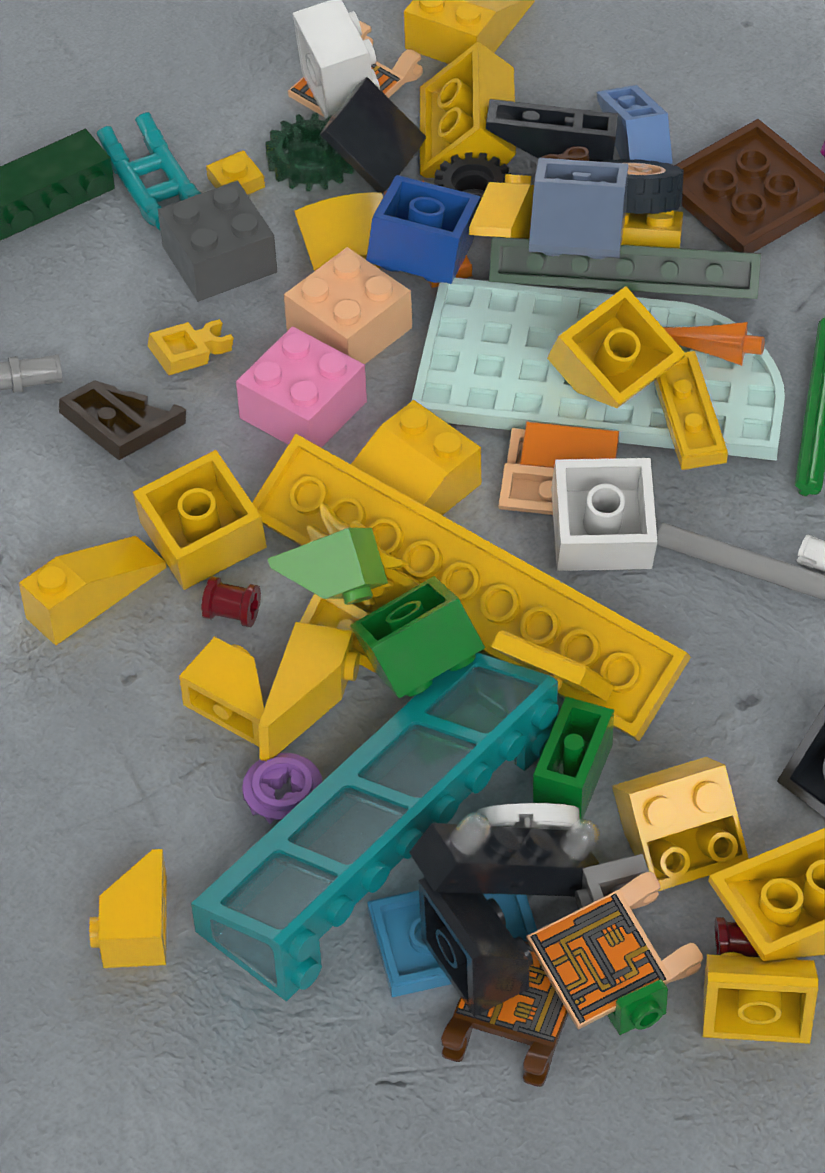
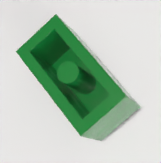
[533,697,614,823]

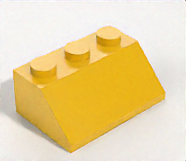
[420,41,516,178]

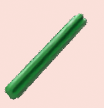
[795,318,825,497]

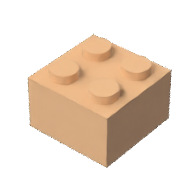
[284,247,412,364]

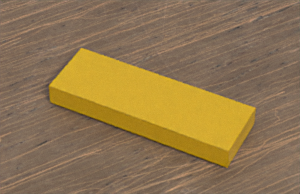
[654,351,728,470]

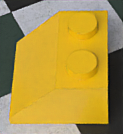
[547,286,686,408]
[703,952,818,1044]

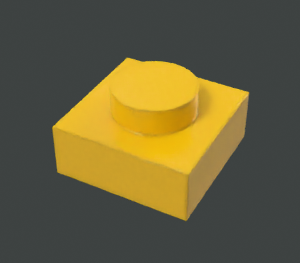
[206,150,265,195]

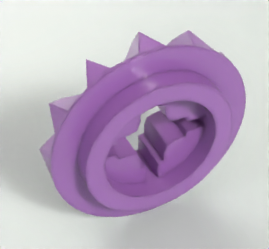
[242,753,323,824]

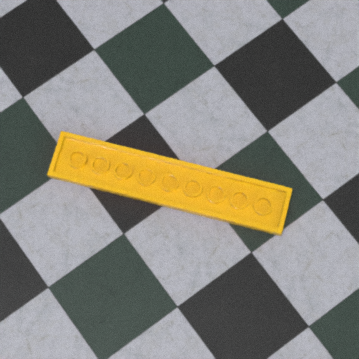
[252,434,691,741]

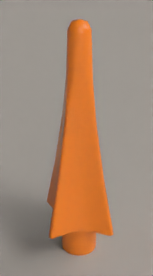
[663,322,765,366]

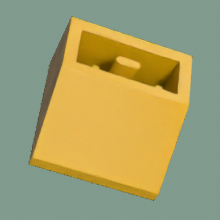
[612,757,749,891]

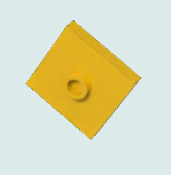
[491,630,614,702]

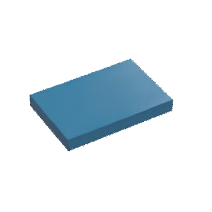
[367,890,537,997]

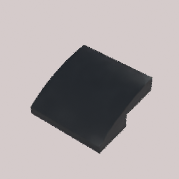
[320,77,426,194]

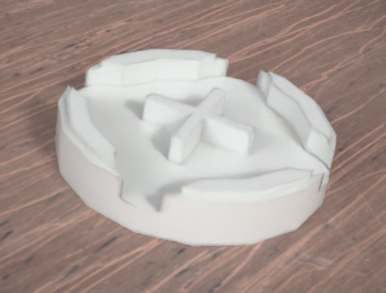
[476,803,579,831]

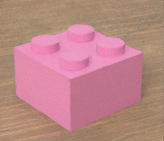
[236,326,367,448]

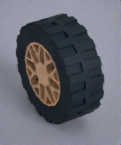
[597,159,684,214]

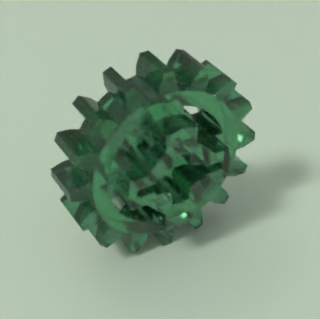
[265,113,354,192]

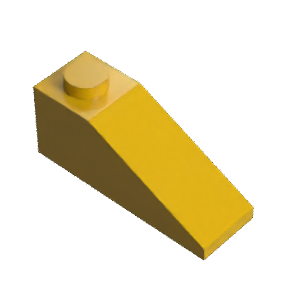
[19,536,167,646]
[258,622,360,761]

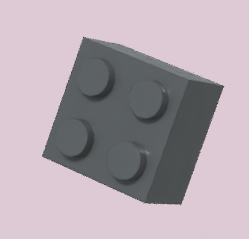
[158,180,277,302]

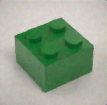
[350,576,485,698]

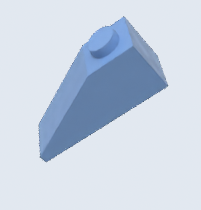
[597,85,673,164]

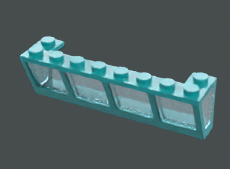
[191,653,559,1002]

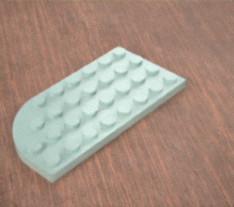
[412,277,785,461]

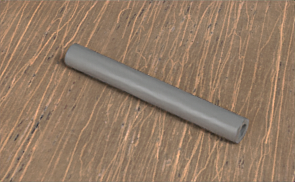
[657,523,825,601]

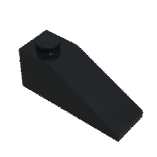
[486,99,618,162]

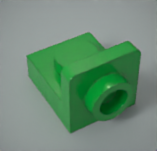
[607,979,668,1035]

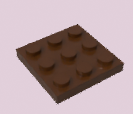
[674,119,825,253]

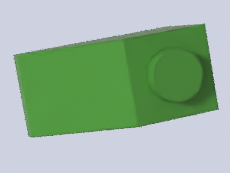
[268,528,388,605]

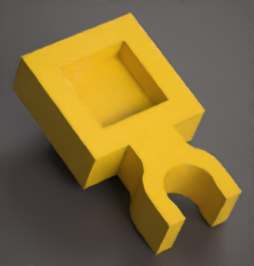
[147,319,234,376]

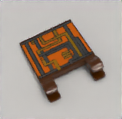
[441,941,569,1087]

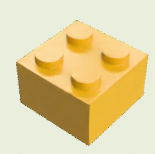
[133,450,267,590]

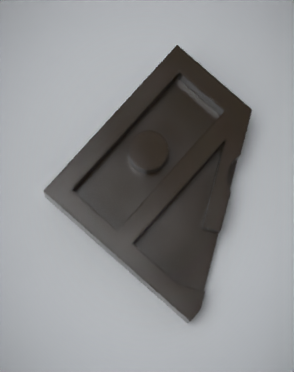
[59,380,186,460]

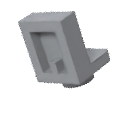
[575,854,649,910]

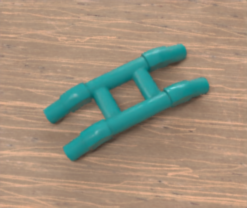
[96,112,201,230]

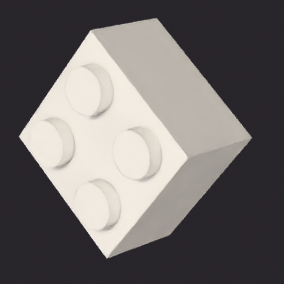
[293,0,380,123]
[551,458,657,571]

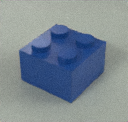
[366,175,481,284]

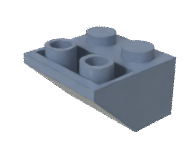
[529,158,628,259]

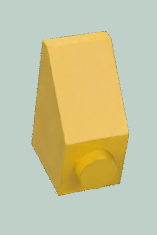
[469,174,534,238]
[179,636,264,747]
[89,849,167,968]

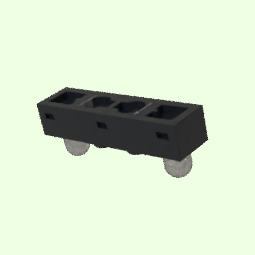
[409,813,600,897]

